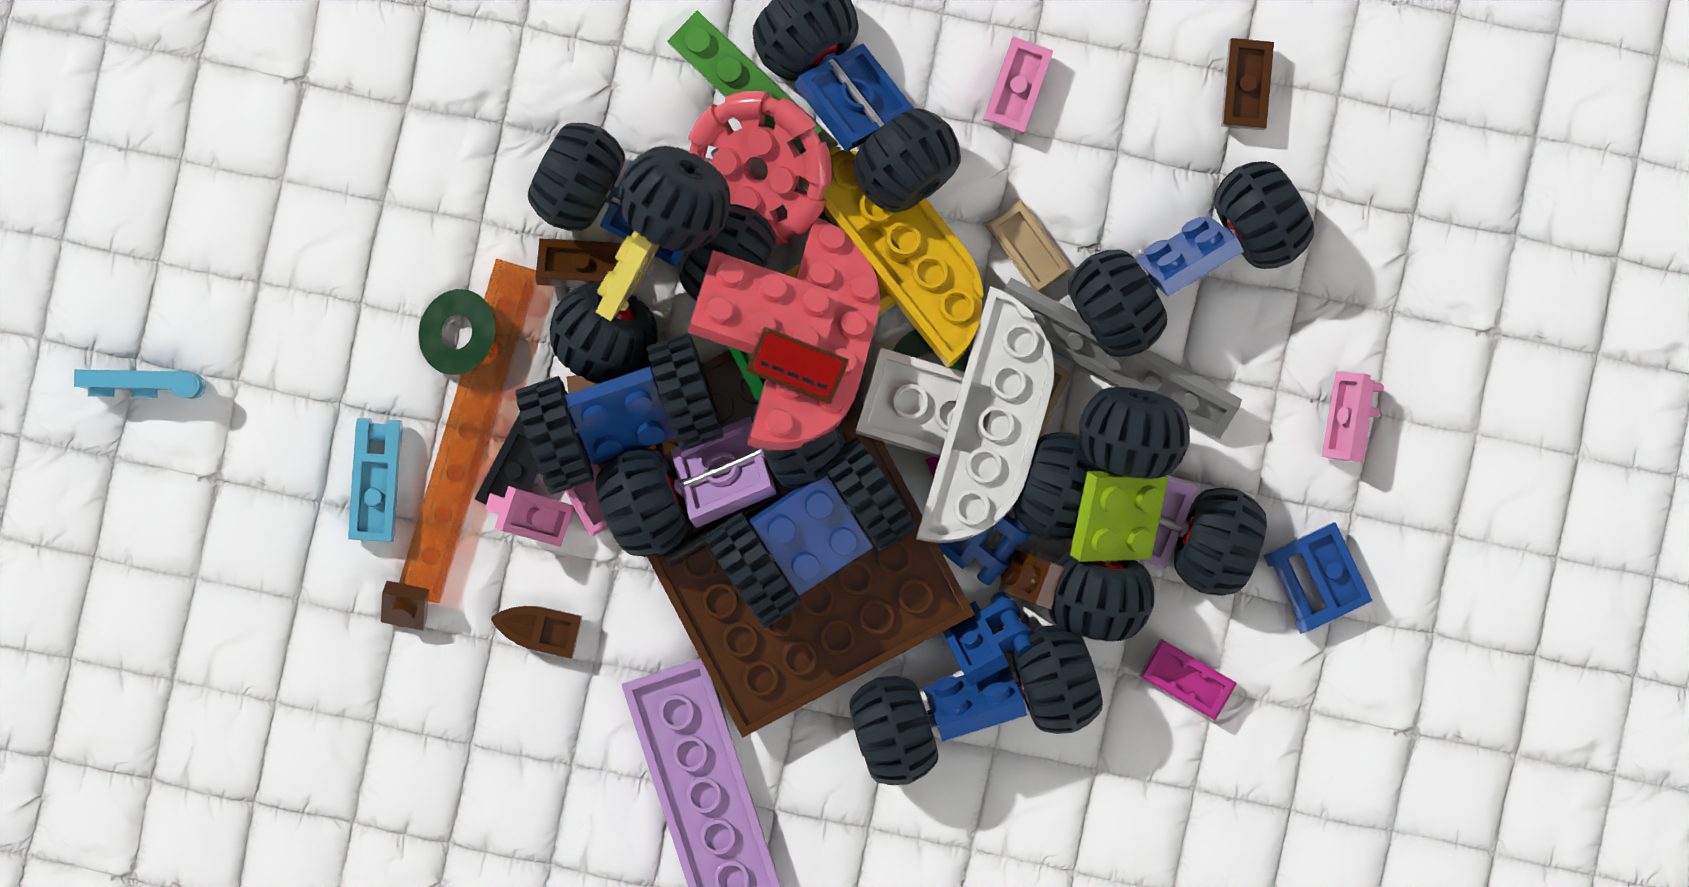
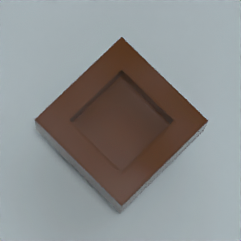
[380,580,429,631]

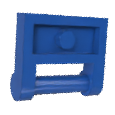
[1263,522,1373,634]

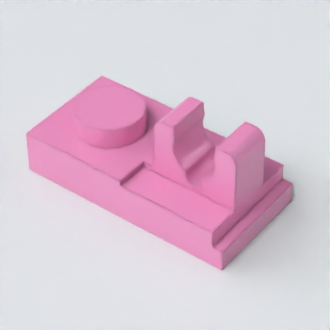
[1321,371,1384,463]
[485,486,574,547]

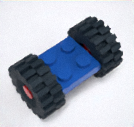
[515,333,724,495]
[704,436,917,629]

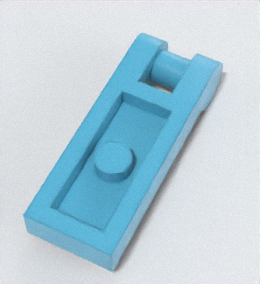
[74,369,206,399]
[348,418,403,542]

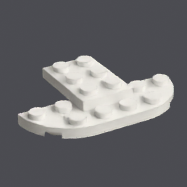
[856,286,1054,543]

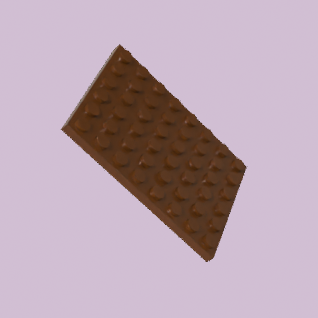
[599,349,975,738]

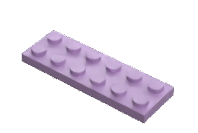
[621,658,781,887]

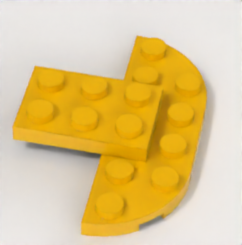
[785,147,983,368]

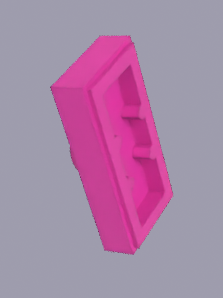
[1139,638,1237,721]

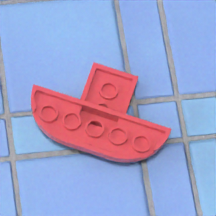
[687,218,880,450]

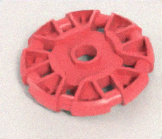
[688,91,832,246]

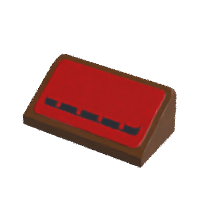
[746,327,849,404]

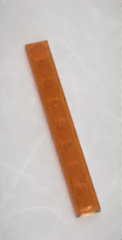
[399,258,536,604]

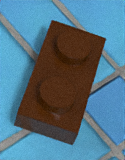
[1221,38,1274,130]
[535,238,622,287]
[998,549,1066,609]

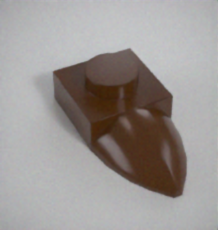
[491,606,583,659]

